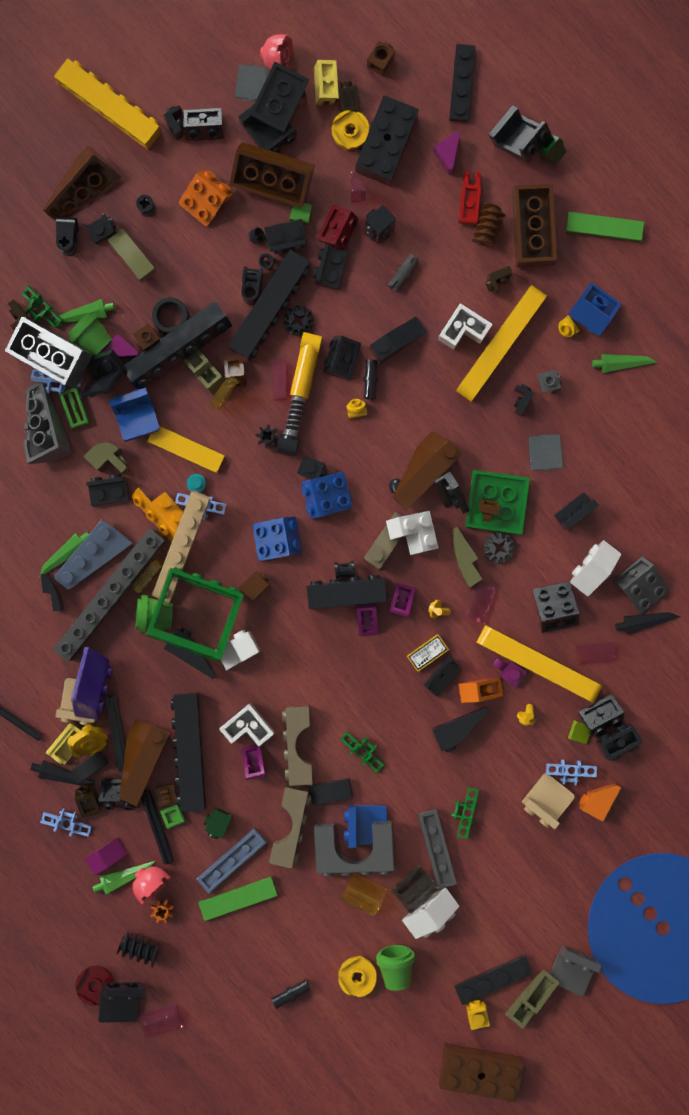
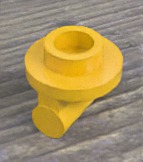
[558,315,580,338]
[346,399,368,419]
[428,600,451,619]
[517,704,535,726]

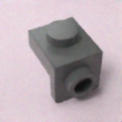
[537,369,562,393]

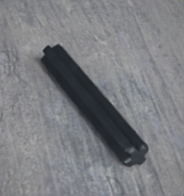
[105,695,126,771]
[141,790,174,865]

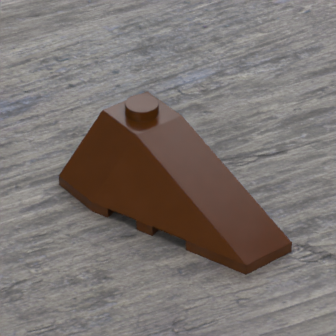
[43,145,121,221]
[393,431,463,510]
[119,720,170,807]

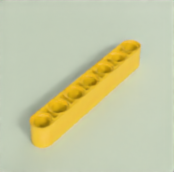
[456,285,547,402]
[477,625,603,703]

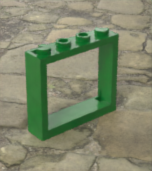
[145,567,244,662]

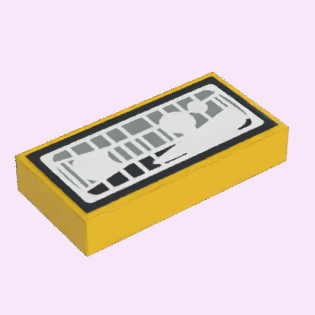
[407,634,449,672]

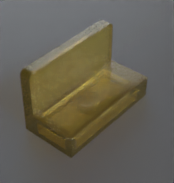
[340,873,387,916]

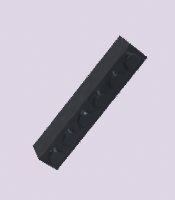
[228,249,311,361]
[124,301,233,389]
[170,693,206,812]

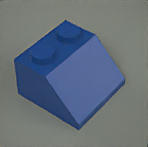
[568,282,622,336]

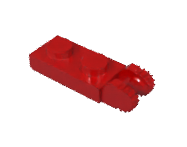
[458,170,481,225]

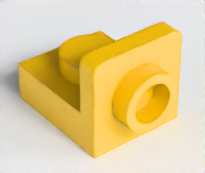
[466,1000,490,1030]

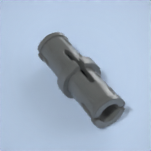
[387,254,419,292]

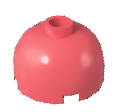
[260,34,294,70]
[133,866,171,905]

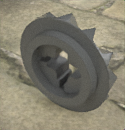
[484,532,515,563]

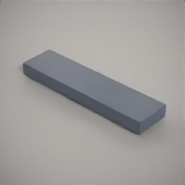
[196,827,267,894]

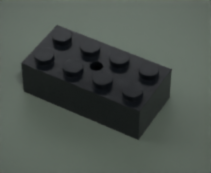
[355,95,419,186]
[307,575,387,609]

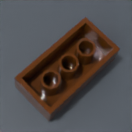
[229,142,315,208]
[512,184,557,267]
[438,1043,524,1103]

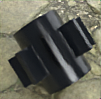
[255,424,279,449]

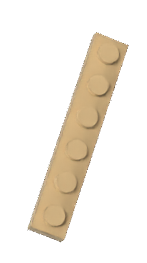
[152,490,211,603]

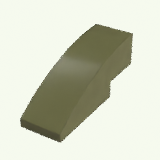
[107,229,156,283]
[183,350,227,396]
[452,527,482,588]
[505,970,560,1029]

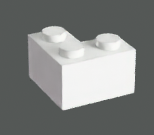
[438,303,492,350]
[386,511,438,555]
[570,540,621,596]
[217,630,261,670]
[219,702,275,746]
[402,888,460,939]

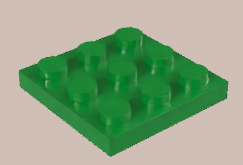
[465,470,530,535]

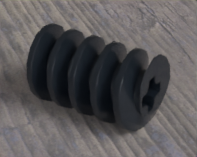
[116,932,160,968]

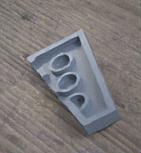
[53,518,133,590]

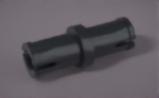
[363,359,378,400]
[271,979,311,1009]

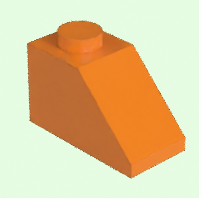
[459,677,503,703]
[579,783,621,821]

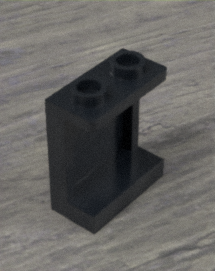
[238,104,297,153]
[488,105,551,163]

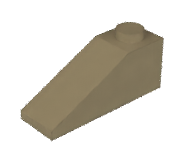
[363,512,401,569]

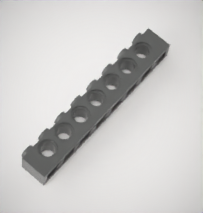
[53,528,167,662]

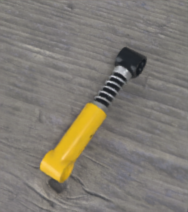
[277,332,322,457]

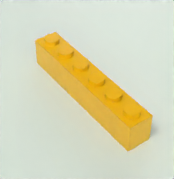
[54,58,161,150]

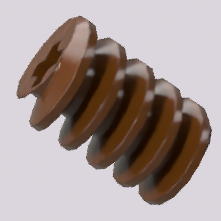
[472,203,505,247]

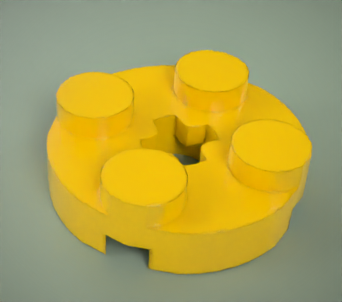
[332,110,369,151]
[67,724,108,758]
[339,956,377,997]

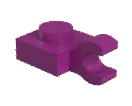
[492,658,526,687]

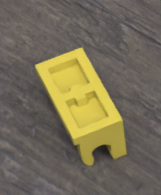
[314,60,339,105]
[46,721,82,765]

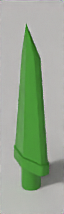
[54,299,115,324]
[592,354,658,373]
[39,531,90,577]
[92,861,155,895]

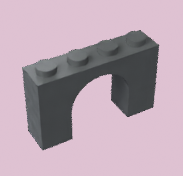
[314,821,396,876]

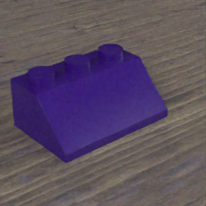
[71,647,113,720]

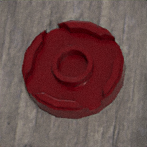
[75,965,114,1006]

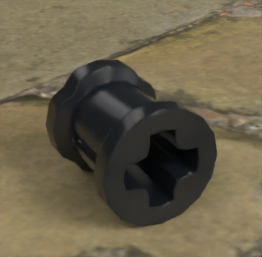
[136,195,156,217]
[334,561,355,579]

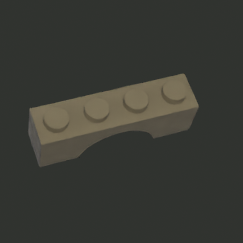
[282,706,313,786]
[269,785,311,869]

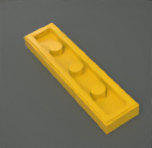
[147,426,225,473]

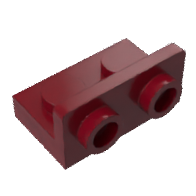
[317,205,359,251]

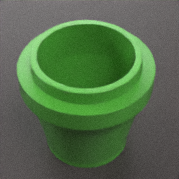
[68,313,112,355]
[135,595,173,634]
[376,945,415,991]

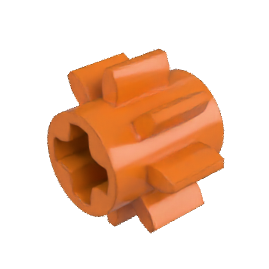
[150,899,174,923]

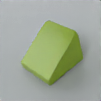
[568,720,589,744]

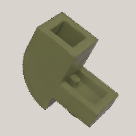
[83,443,129,474]

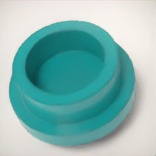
[187,474,206,493]

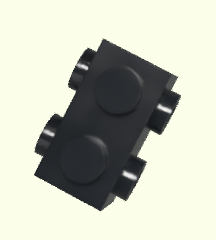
[365,204,396,243]
[595,723,643,761]

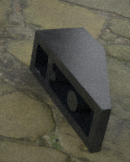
[369,317,427,364]
[164,628,216,679]
[432,706,488,753]

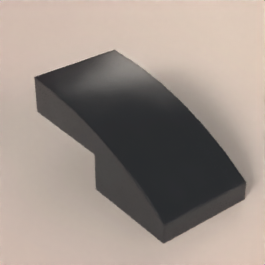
[41,573,64,611]
[309,778,353,805]

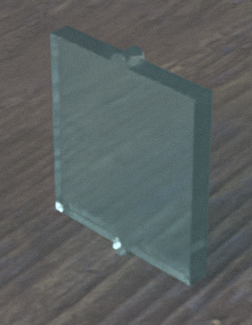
[235,64,270,102]
[528,434,563,471]

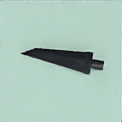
[615,612,681,635]
[30,760,96,786]

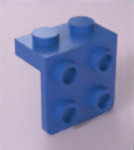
[109,388,160,442]
[301,472,352,519]
[253,517,302,561]
[344,805,387,848]

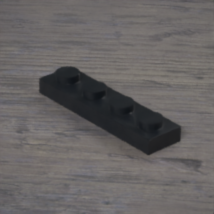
[449,44,475,123]
[454,955,533,1005]

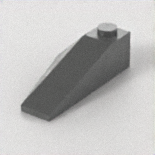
[23,382,72,464]

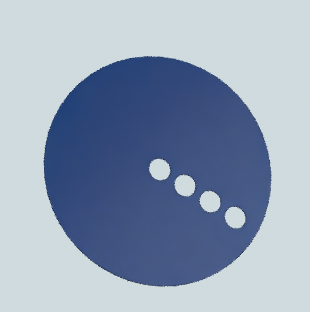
[588,853,689,1004]

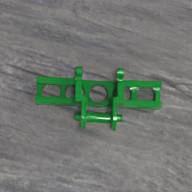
[21,286,63,328]
[340,732,384,773]
[451,787,479,839]

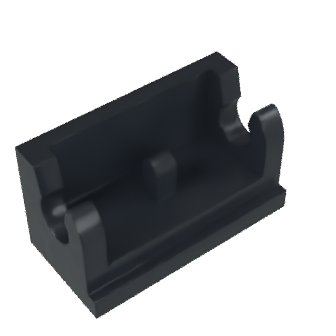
[423,656,463,697]

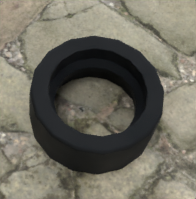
[152,297,189,335]
[70,751,109,783]

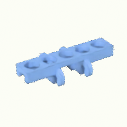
[31,369,83,395]
[175,493,227,520]
[546,760,597,785]
[40,808,92,837]

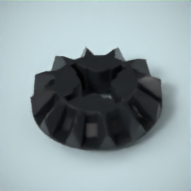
[283,305,314,336]

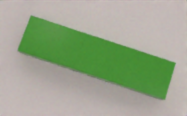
[565,212,644,242]
[198,876,278,921]

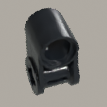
[56,217,78,256]
[241,266,263,305]

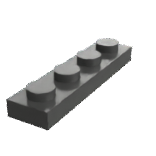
[418,808,457,889]

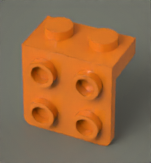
[179,170,235,226]

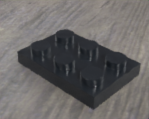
[249,62,309,133]

